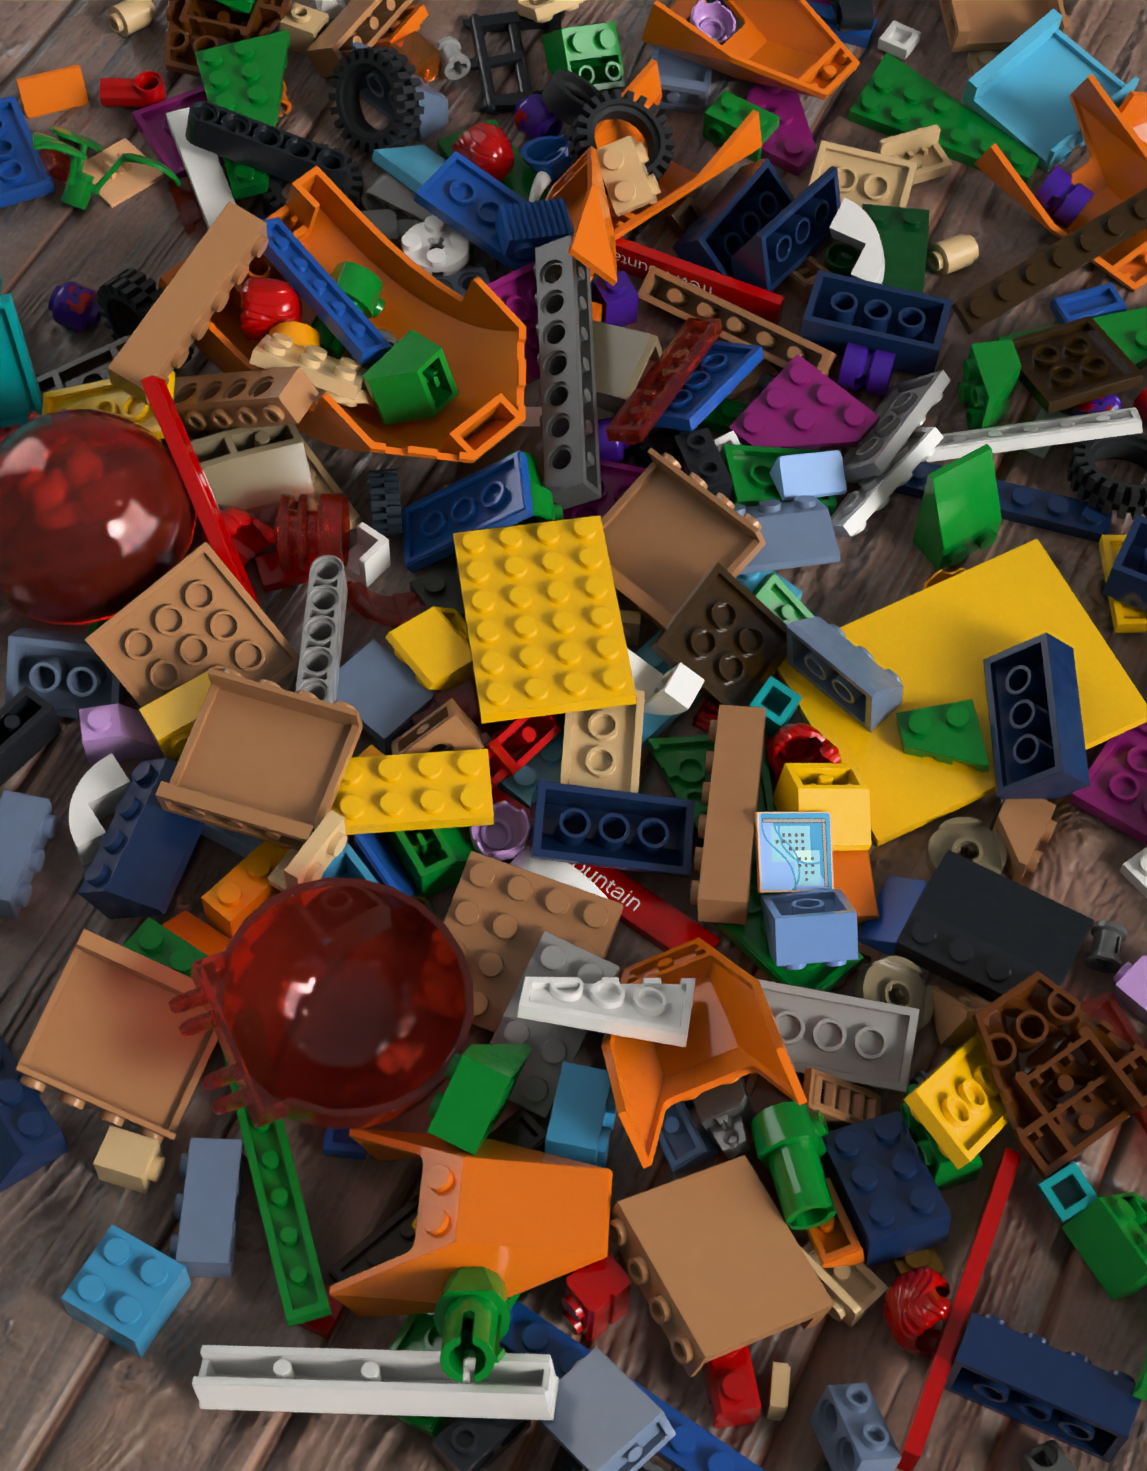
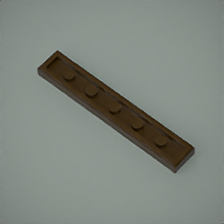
[328,1107,547,1283]

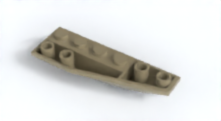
[80,425,315,522]

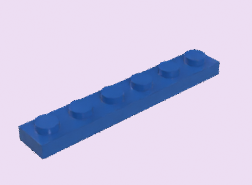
[263,218,392,365]

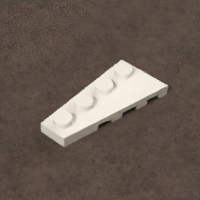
[831,427,944,537]
[517,977,696,1047]

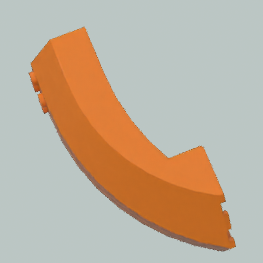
[158,166,526,463]

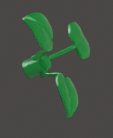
[31,126,181,210]

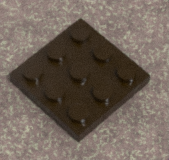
[1012,316,1144,414]
[650,562,787,709]

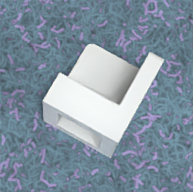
[341,522,391,588]

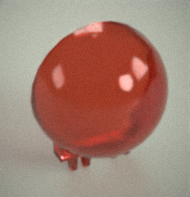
[0,407,197,625]
[168,878,474,1130]

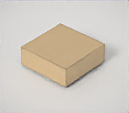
[766,1362,791,1421]

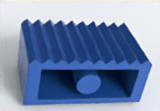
[494,197,574,259]

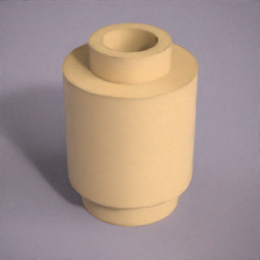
[107,0,157,37]
[927,234,979,276]

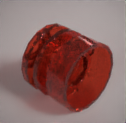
[275,492,350,571]

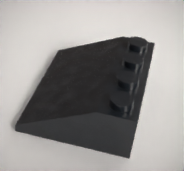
[895,850,1094,1002]

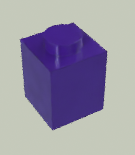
[592,271,638,327]

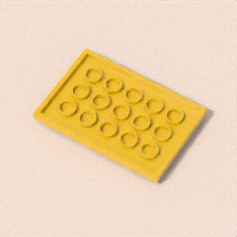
[453,515,636,724]

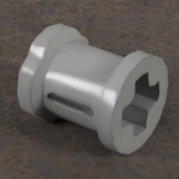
[433,36,471,80]

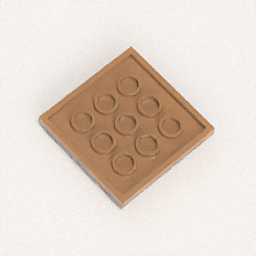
[84,542,300,708]
[413,851,624,1033]

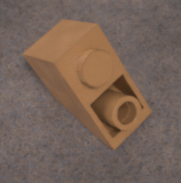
[992,799,1058,884]

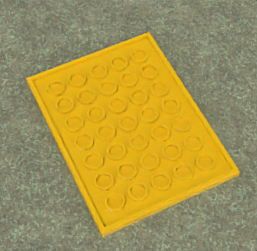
[776,539,1147,846]

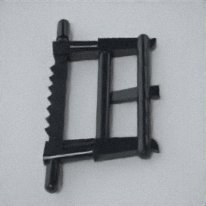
[463,11,571,127]

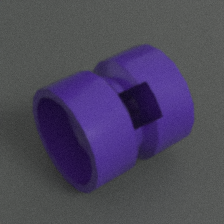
[1034,165,1094,228]
[838,342,896,398]

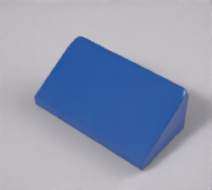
[353,833,420,910]
[858,876,928,956]

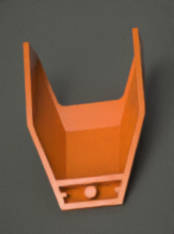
[641,0,860,100]
[594,59,762,240]
[975,74,1147,292]
[510,146,617,286]
[601,938,807,1169]
[329,1127,613,1318]

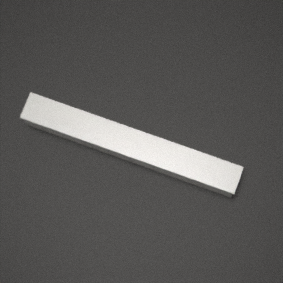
[192,1345,559,1420]

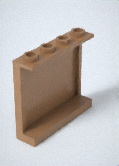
[939,0,1070,52]
[601,448,766,631]
[155,668,363,851]
[14,929,238,1145]
[609,1155,834,1377]

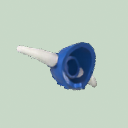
[520,134,576,202]

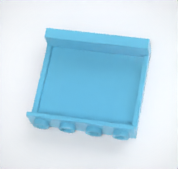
[962,8,1139,171]

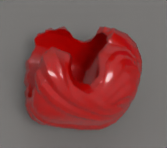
[451,123,515,182]
[240,277,302,341]
[202,506,278,566]
[766,723,841,783]
[883,1266,951,1356]

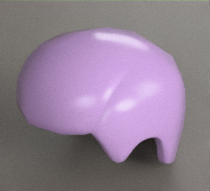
[689,0,736,45]
[468,801,531,861]

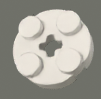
[401,215,470,277]

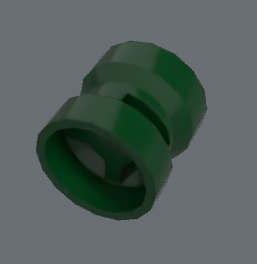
[824,243,859,277]

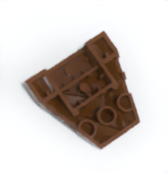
[165,0,293,77]
[972,971,1147,1179]

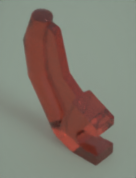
[347,581,429,628]

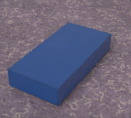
[1049,282,1127,324]

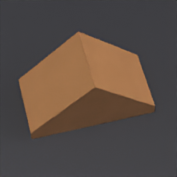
[927,985,990,1045]

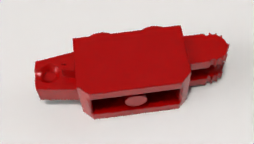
[482,714,563,789]

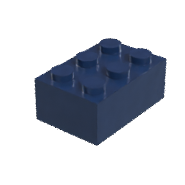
[820,1110,951,1267]

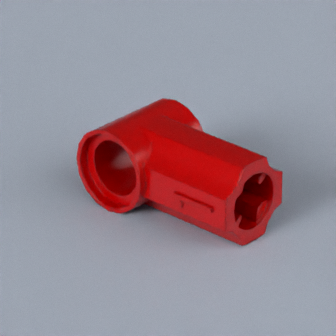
[100,71,167,109]

